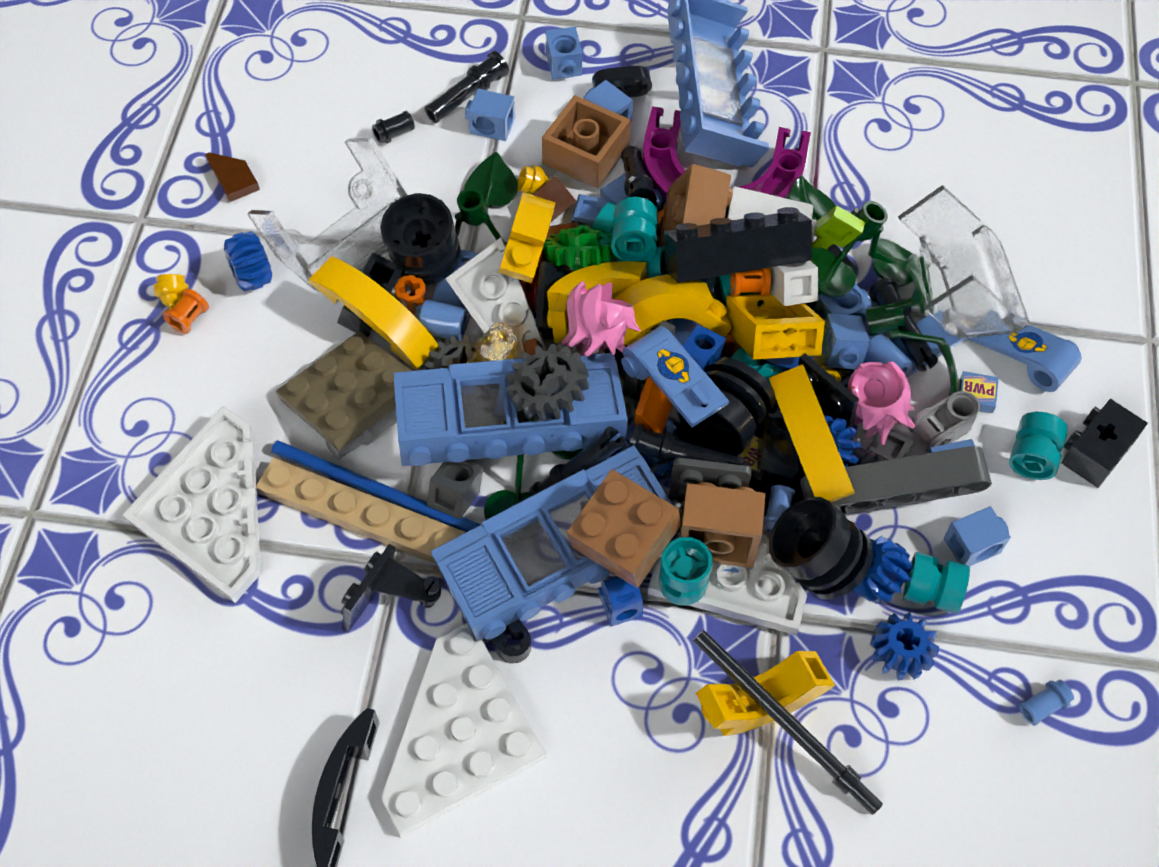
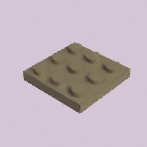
[276,331,411,451]

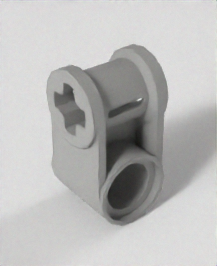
[907,391,980,452]

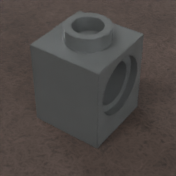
[427,460,483,520]

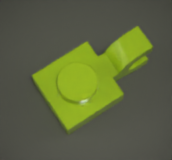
[812,205,865,250]

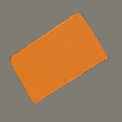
[634,377,672,434]

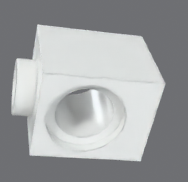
[769,261,818,306]

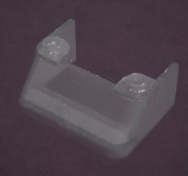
[247,137,407,292]
[898,185,1030,339]

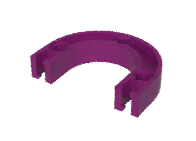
[642,106,811,209]

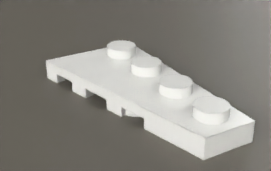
[446,238,547,360]

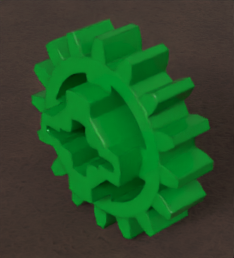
[543,225,616,271]

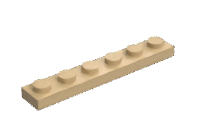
[256,458,466,563]

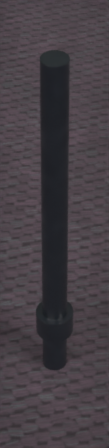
[693,629,883,815]

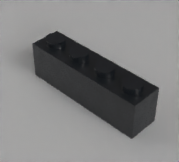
[664,207,812,283]

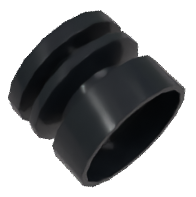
[380,193,461,285]
[677,357,776,456]
[769,497,874,599]

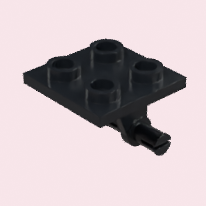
[798,353,859,428]
[340,544,441,633]

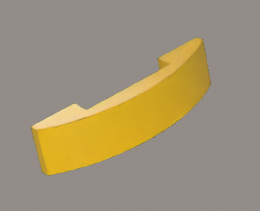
[308,256,438,371]
[769,364,855,502]

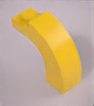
[498,192,556,283]
[547,261,648,343]
[614,275,733,346]
[696,651,835,736]

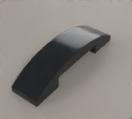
[312,708,380,867]

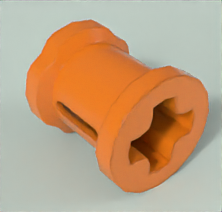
[730,268,771,296]
[394,275,427,315]
[163,288,209,334]

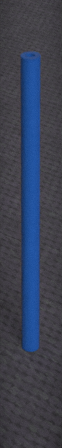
[271,440,505,542]

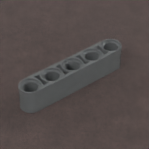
[800,446,992,515]

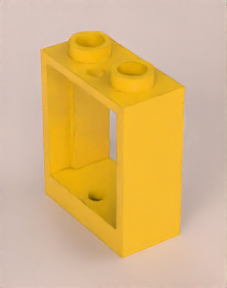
[726,293,825,360]

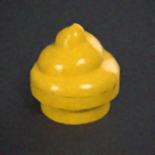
[517,165,549,195]
[153,274,189,310]

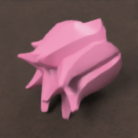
[562,281,641,357]
[847,361,915,445]

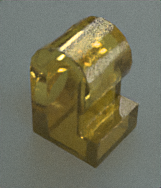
[467,323,517,385]

